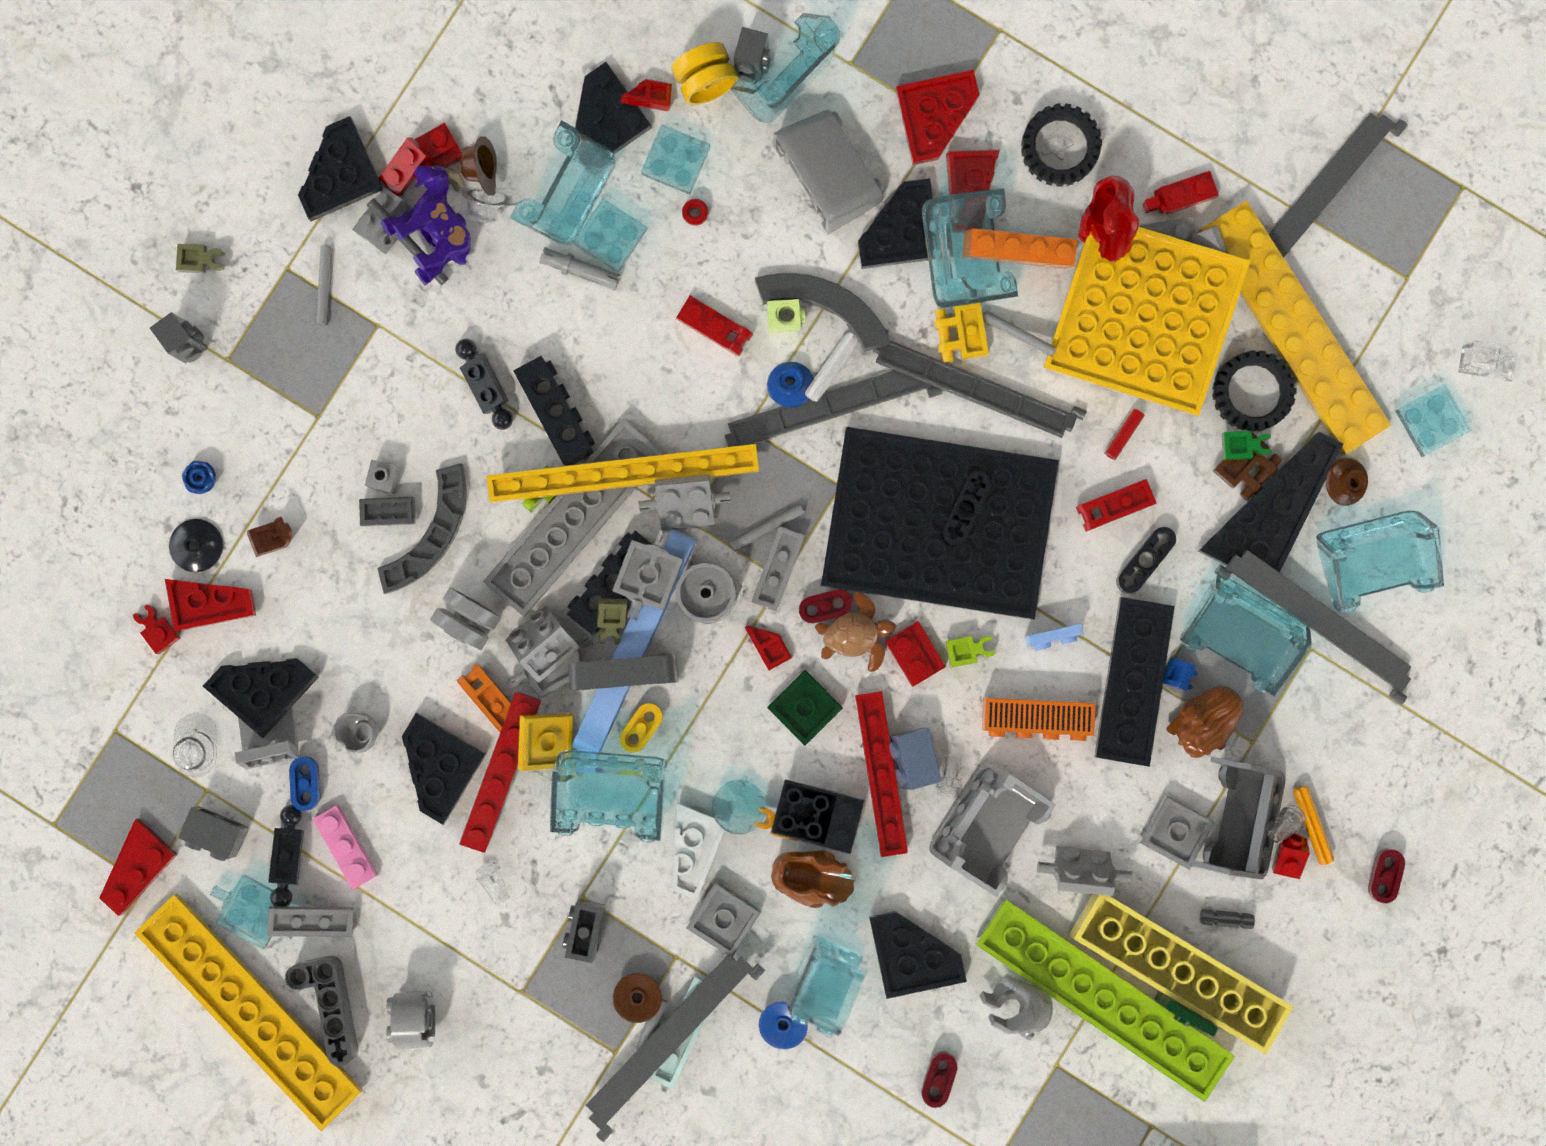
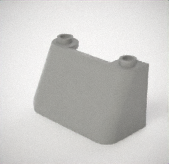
[773,109,885,235]
[929,762,1056,897]

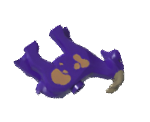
[380,166,471,285]

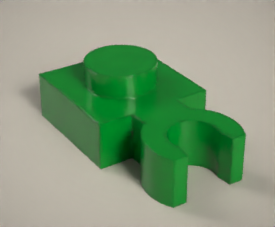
[1222,431,1272,460]

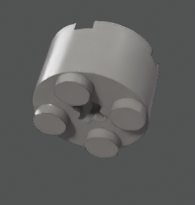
[386,991,436,1049]

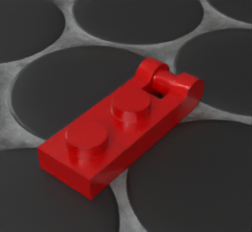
[676,295,753,357]
[1076,479,1157,532]

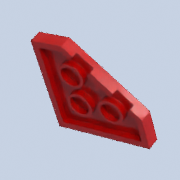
[895,69,979,166]

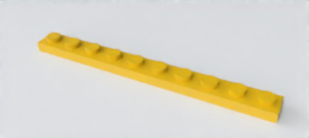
[486,444,759,503]

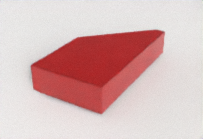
[620,79,672,112]
[745,626,792,671]

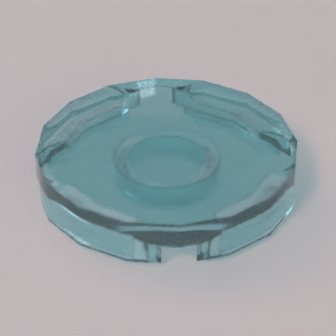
[712,780,766,835]

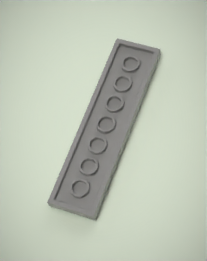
[483,419,665,617]

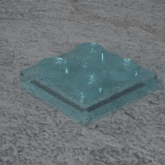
[641,124,711,195]
[573,198,648,273]
[1395,384,1472,457]

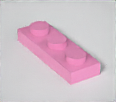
[313,805,378,890]

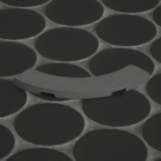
[755,273,890,352]
[377,463,466,594]

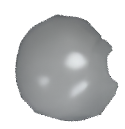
[333,712,378,753]

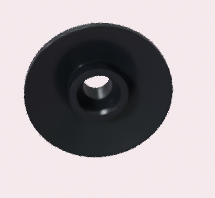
[169,519,223,572]

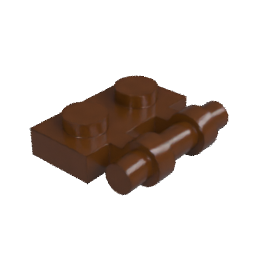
[1213,430,1282,501]

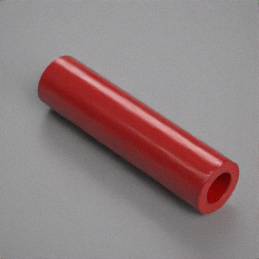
[1104,409,1145,460]

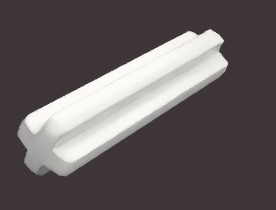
[805,332,859,401]

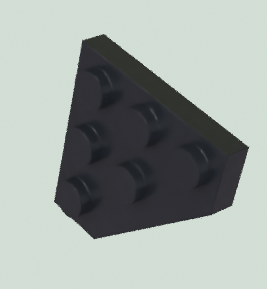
[571,62,652,173]
[298,116,383,222]
[858,178,941,269]
[202,658,319,738]
[402,713,487,825]
[869,911,967,999]

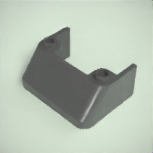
[1190,757,1285,879]

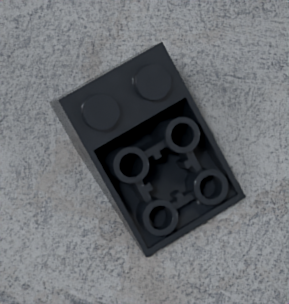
[771,779,865,854]

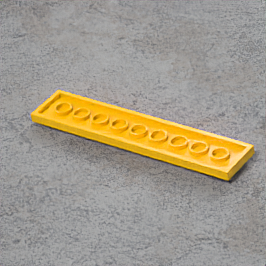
[1199,200,1391,455]
[134,894,363,1132]

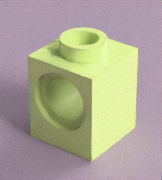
[767,299,806,333]

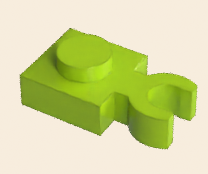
[945,636,995,668]

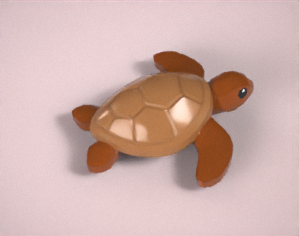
[815,593,897,672]

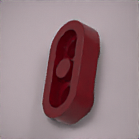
[799,589,852,624]
[1368,849,1405,904]
[921,1051,958,1108]

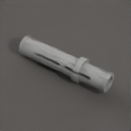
[539,247,621,291]

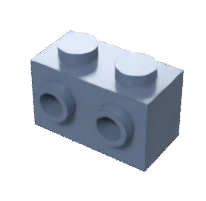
[889,728,942,790]

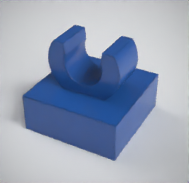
[1163,658,1198,691]

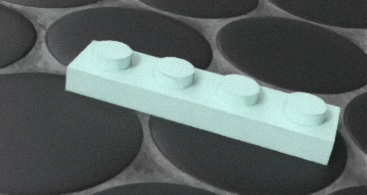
[649,976,705,1090]

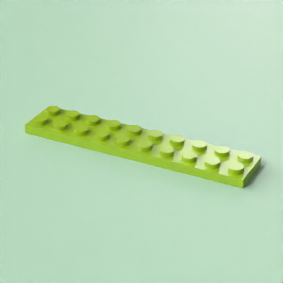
[975,899,1235,1102]

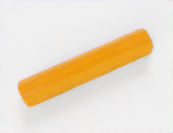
[1293,786,1334,865]

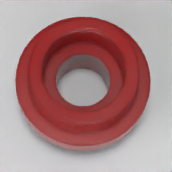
[682,199,708,226]

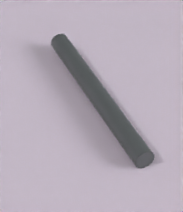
[366,198,449,286]

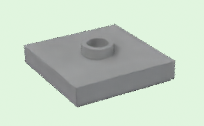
[1140,795,1215,870]
[686,881,761,957]

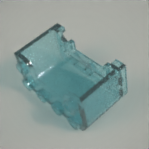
[550,750,668,842]
[787,935,867,1037]

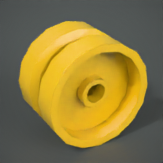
[671,42,739,106]

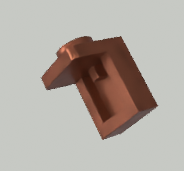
[246,517,293,557]

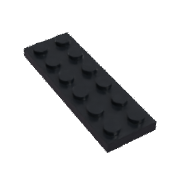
[1094,597,1175,767]

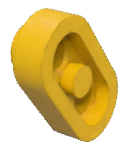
[620,703,663,753]

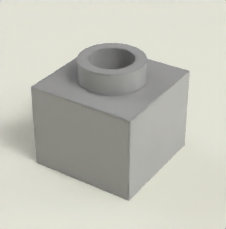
[365,460,402,494]

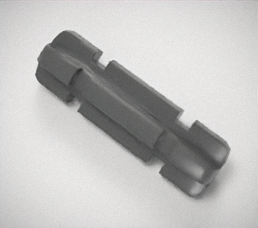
[1200,909,1255,929]

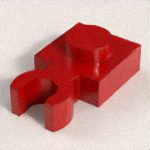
[133,605,181,654]

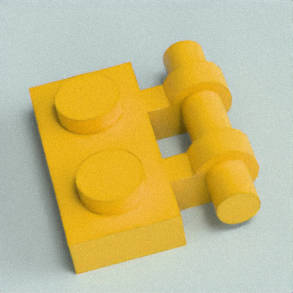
[934,302,989,363]

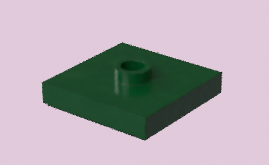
[767,670,843,746]
[1154,991,1218,1037]

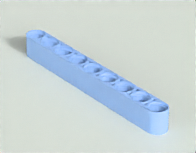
[572,528,697,758]

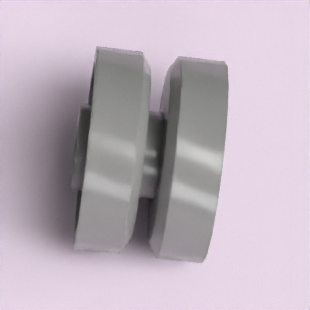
[676,563,737,624]
[430,587,501,650]

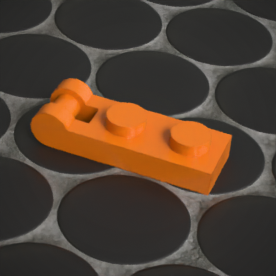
[456,663,511,732]

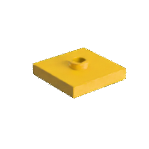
[518,712,574,771]

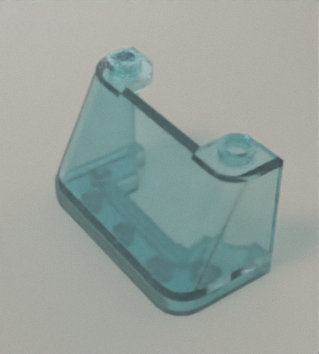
[730,13,840,123]
[510,120,616,245]
[922,188,1018,308]
[1316,511,1444,613]
[1180,575,1312,696]

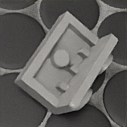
[352,188,412,254]

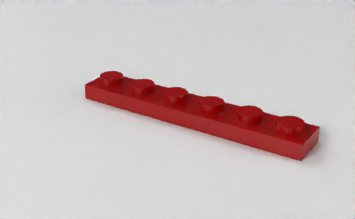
[459,691,541,853]
[855,691,908,857]

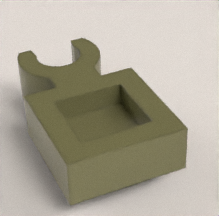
[176,244,225,273]
[597,598,627,644]

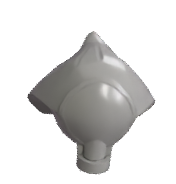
[979,976,1053,1040]

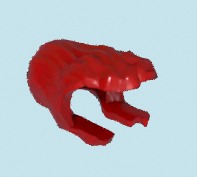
[1078,176,1139,263]

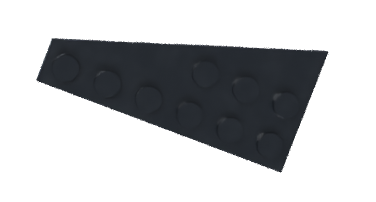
[1198,432,1343,573]

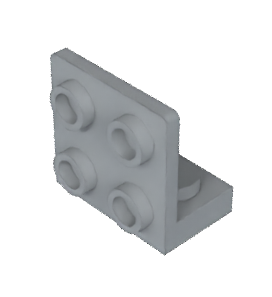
[506,606,580,683]
[235,707,300,770]

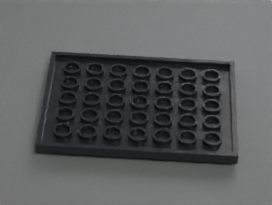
[821,427,1059,620]

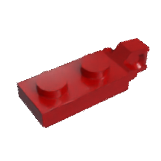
[1142,171,1219,215]

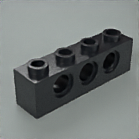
[513,355,595,466]
[567,530,653,636]

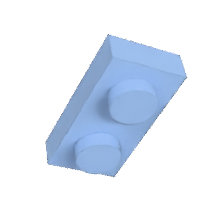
[1025,624,1084,651]

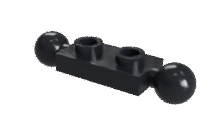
[455,338,513,430]
[268,805,304,906]

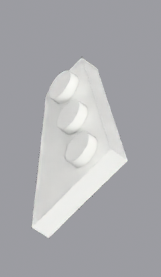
[672,803,727,900]

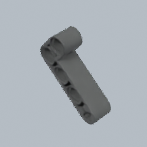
[568,655,679,691]
[285,956,358,1066]

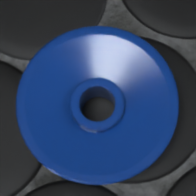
[767,362,814,407]
[759,1002,808,1049]

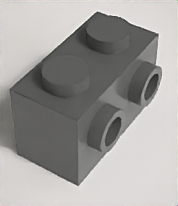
[734,27,771,83]
[150,312,207,364]
[178,806,249,861]
[562,899,606,963]

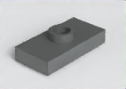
[359,497,415,527]

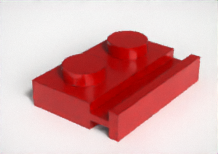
[414,122,462,180]
[884,621,946,687]

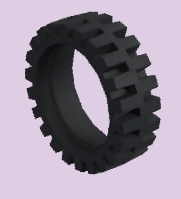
[1021,103,1102,187]
[1212,350,1297,432]

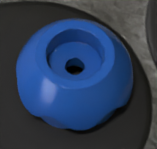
[182,461,216,494]

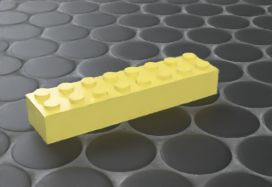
[1069,894,1294,1055]

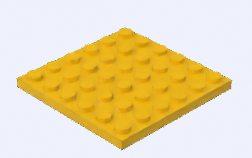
[1044,227,1251,417]

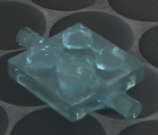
[210,874,293,950]

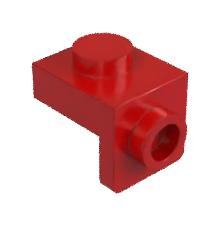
[1272,832,1310,879]

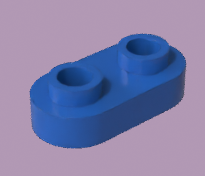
[289,756,320,811]

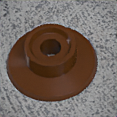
[1326,458,1368,506]
[613,973,662,1023]

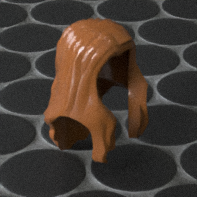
[1166,686,1244,758]
[771,850,856,908]

